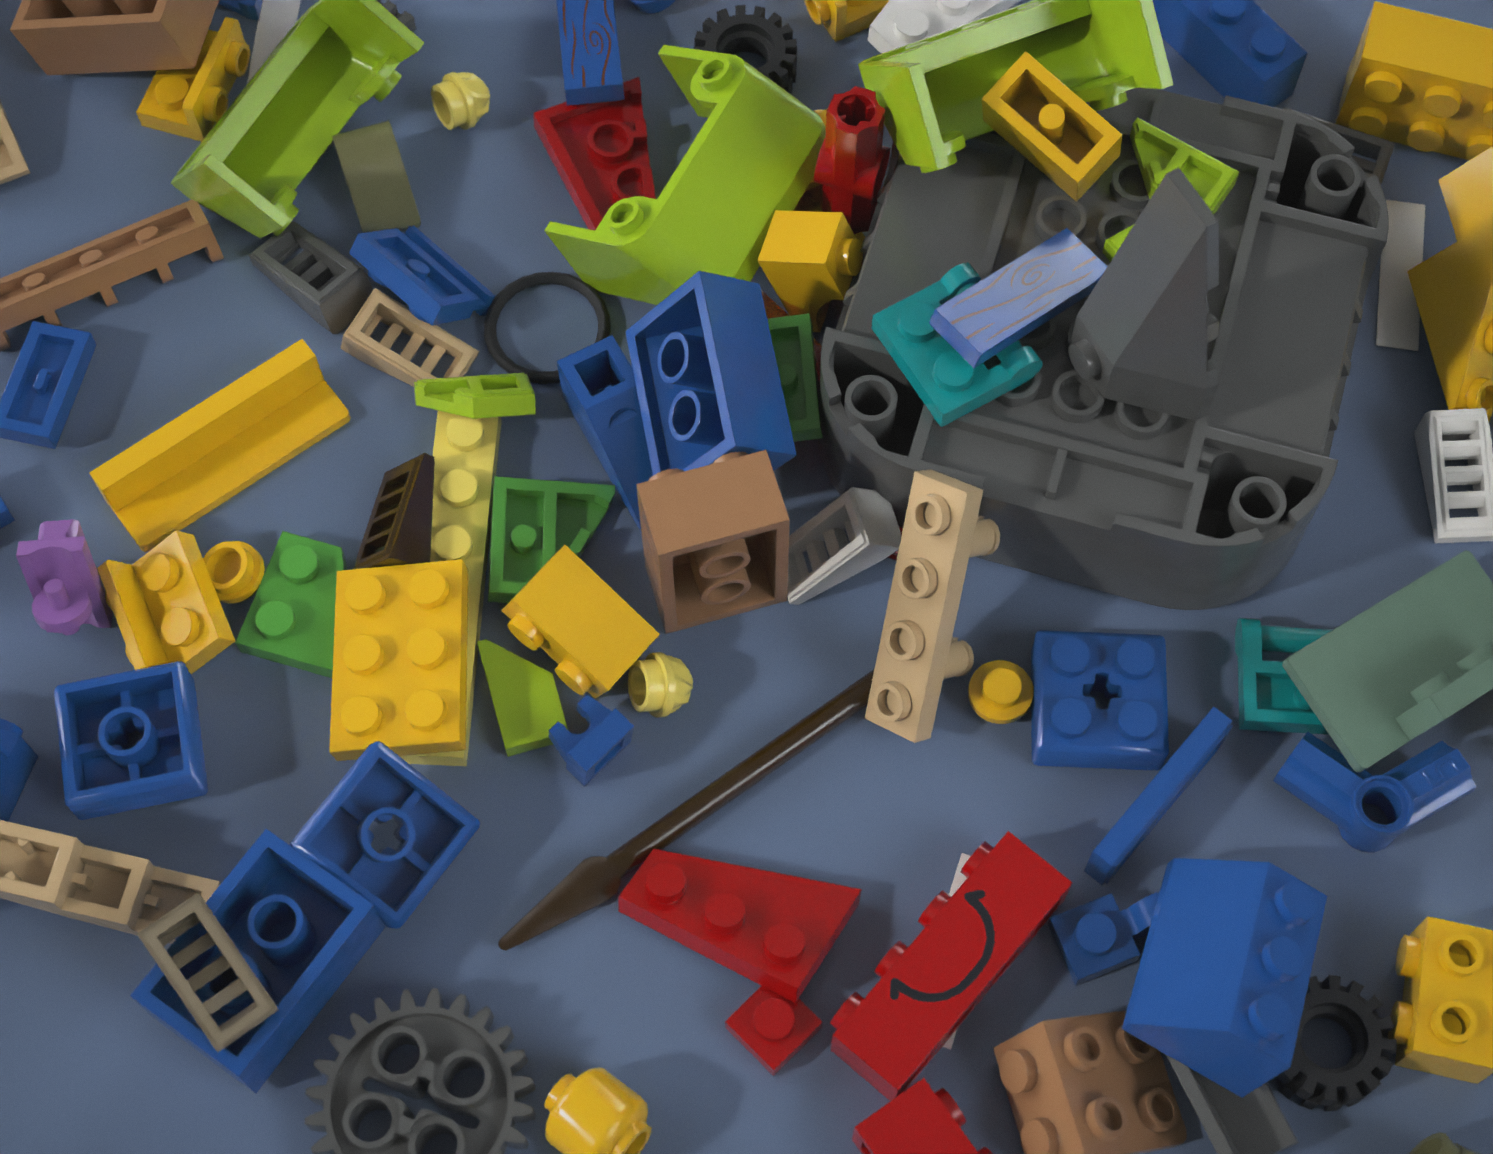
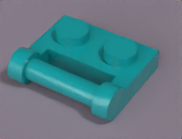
[871,262,1043,427]
[1235,618,1332,735]

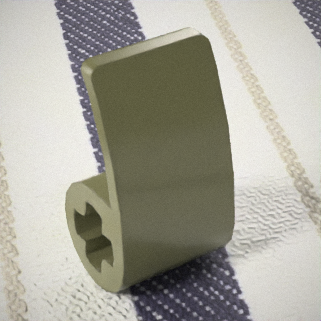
[332,120,421,233]

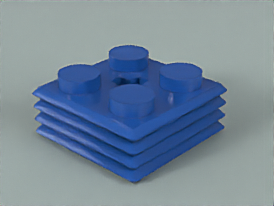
[1031,630,1169,771]
[54,661,208,820]
[289,741,480,929]

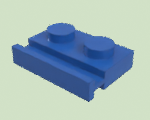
[349,226,495,326]

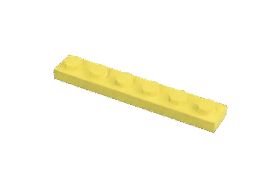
[400,411,502,766]

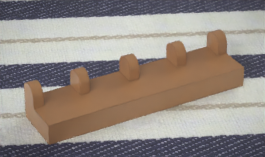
[0,200,224,352]

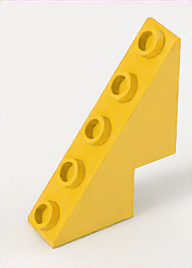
[1407,146,1493,422]

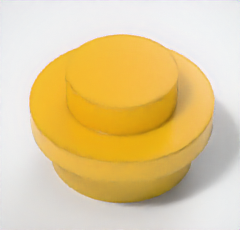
[203,541,265,604]
[968,660,1034,724]

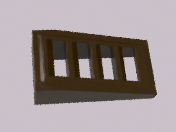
[354,453,435,569]

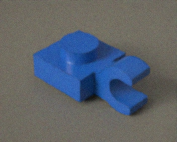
[1048,892,1159,986]

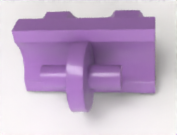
[16,519,113,635]

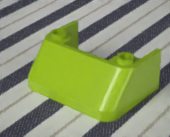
[171,0,425,238]
[858,0,1174,173]
[544,45,826,305]

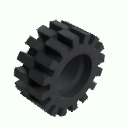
[693,5,797,94]
[1270,975,1396,1111]

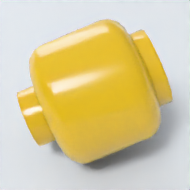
[544,1067,652,1154]

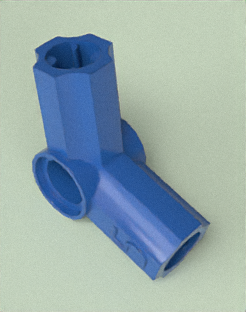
[1273,731,1476,853]

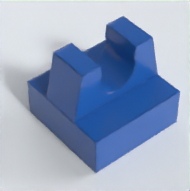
[548,694,634,786]

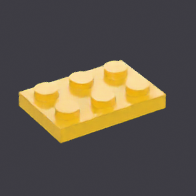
[329,559,469,761]

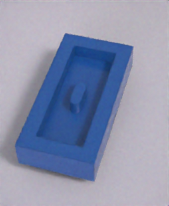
[0,321,97,449]

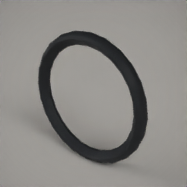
[484,272,611,384]

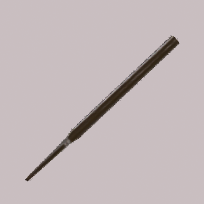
[498,669,874,950]

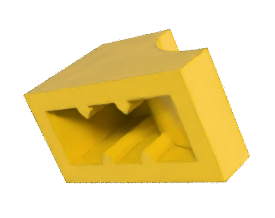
[757,210,863,332]

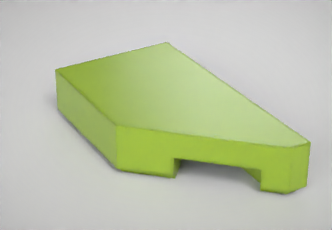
[1129,117,1239,214]
[414,372,536,419]
[477,639,568,757]

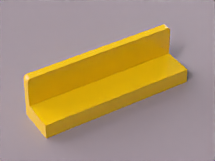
[89,339,351,552]

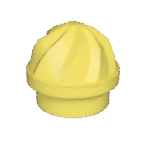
[431,72,490,130]
[628,652,693,718]

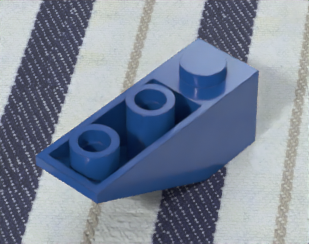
[557,335,653,532]

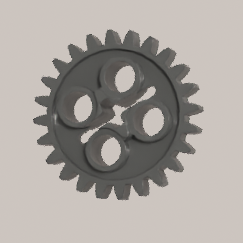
[304,988,536,1154]

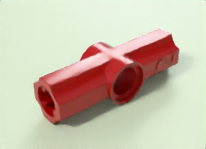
[814,86,890,235]

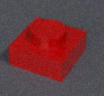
[725,986,823,1076]

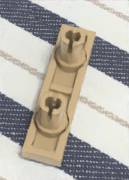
[864,469,1000,743]

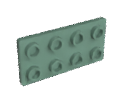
[1282,550,1493,773]

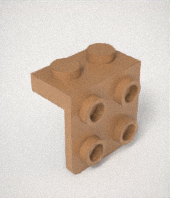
[993,1010,1187,1154]

